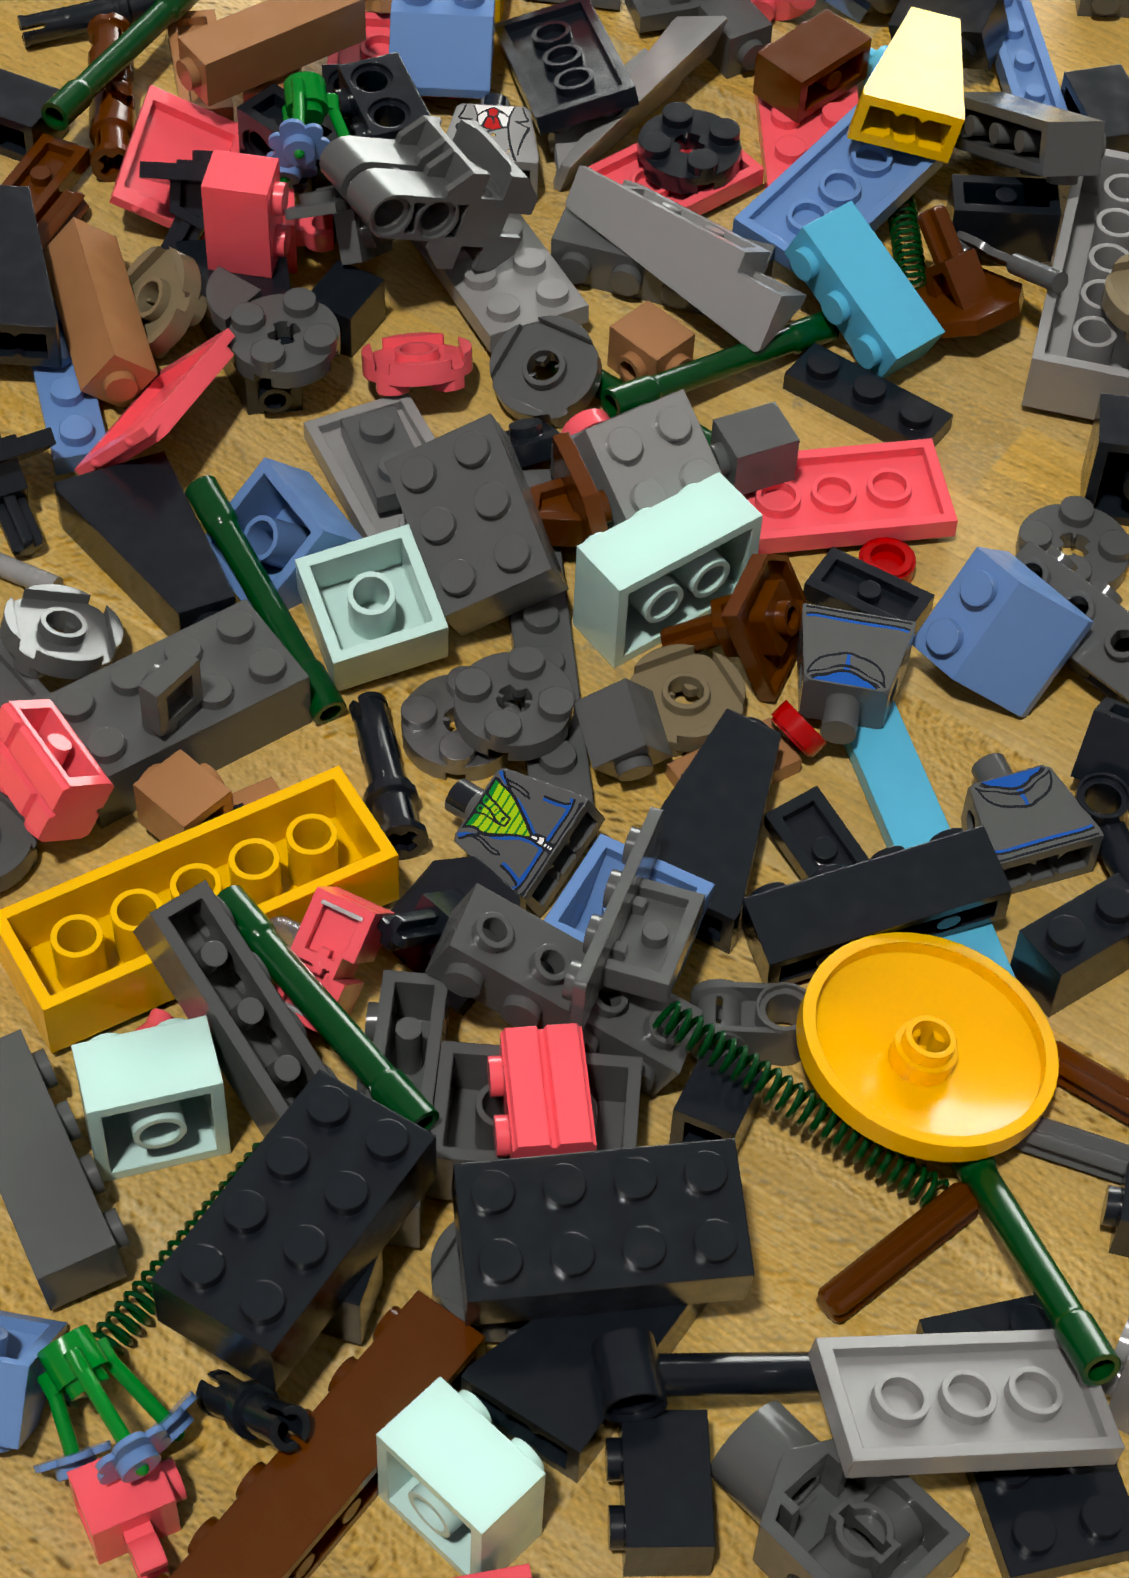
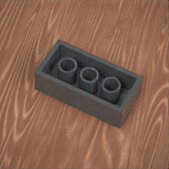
[40,599,312,829]

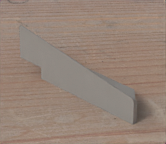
[566,165,807,352]

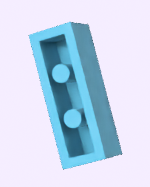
[784,200,945,379]

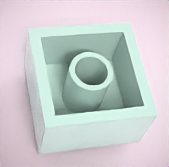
[295,524,449,691]
[71,1015,231,1182]
[376,1377,546,1576]

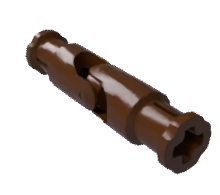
[87,13,136,182]

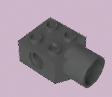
[711,1401,970,1578]

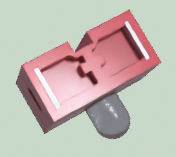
[270,886,395,1034]

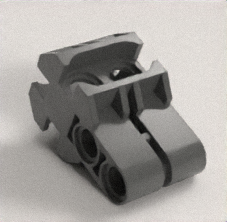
[319,115,538,272]

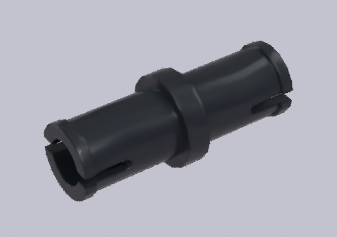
[196,1369,311,1452]

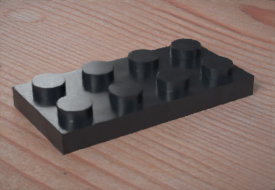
[495,0,639,136]
[916,1295,1129,1578]

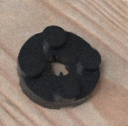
[637,102,742,194]

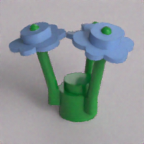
[266,71,350,185]
[33,1324,197,1485]

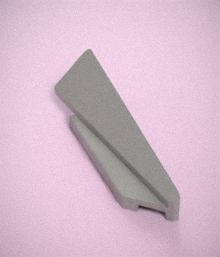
[548,16,728,192]

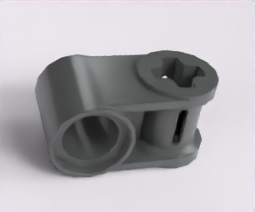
[690,979,806,1066]

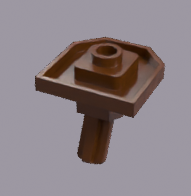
[916,205,1024,338]
[530,431,612,554]
[660,554,806,702]

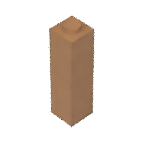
[176,0,366,107]
[43,217,158,409]

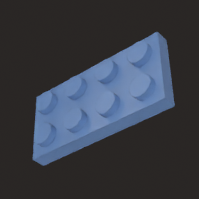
[732,105,943,272]

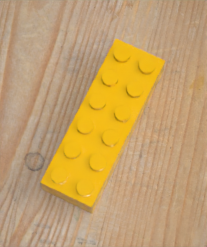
[0,765,399,1054]

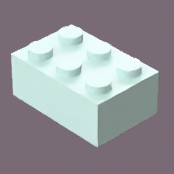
[573,472,763,668]

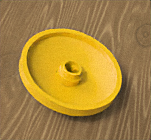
[796,932,1059,1162]

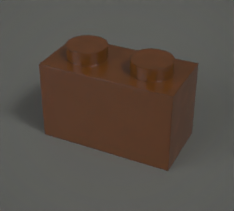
[753,9,872,123]

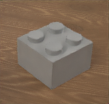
[573,389,723,529]

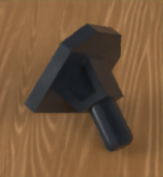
[139,150,213,250]
[0,427,56,557]
[377,856,526,1016]

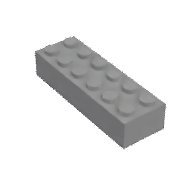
[1022,149,1129,420]

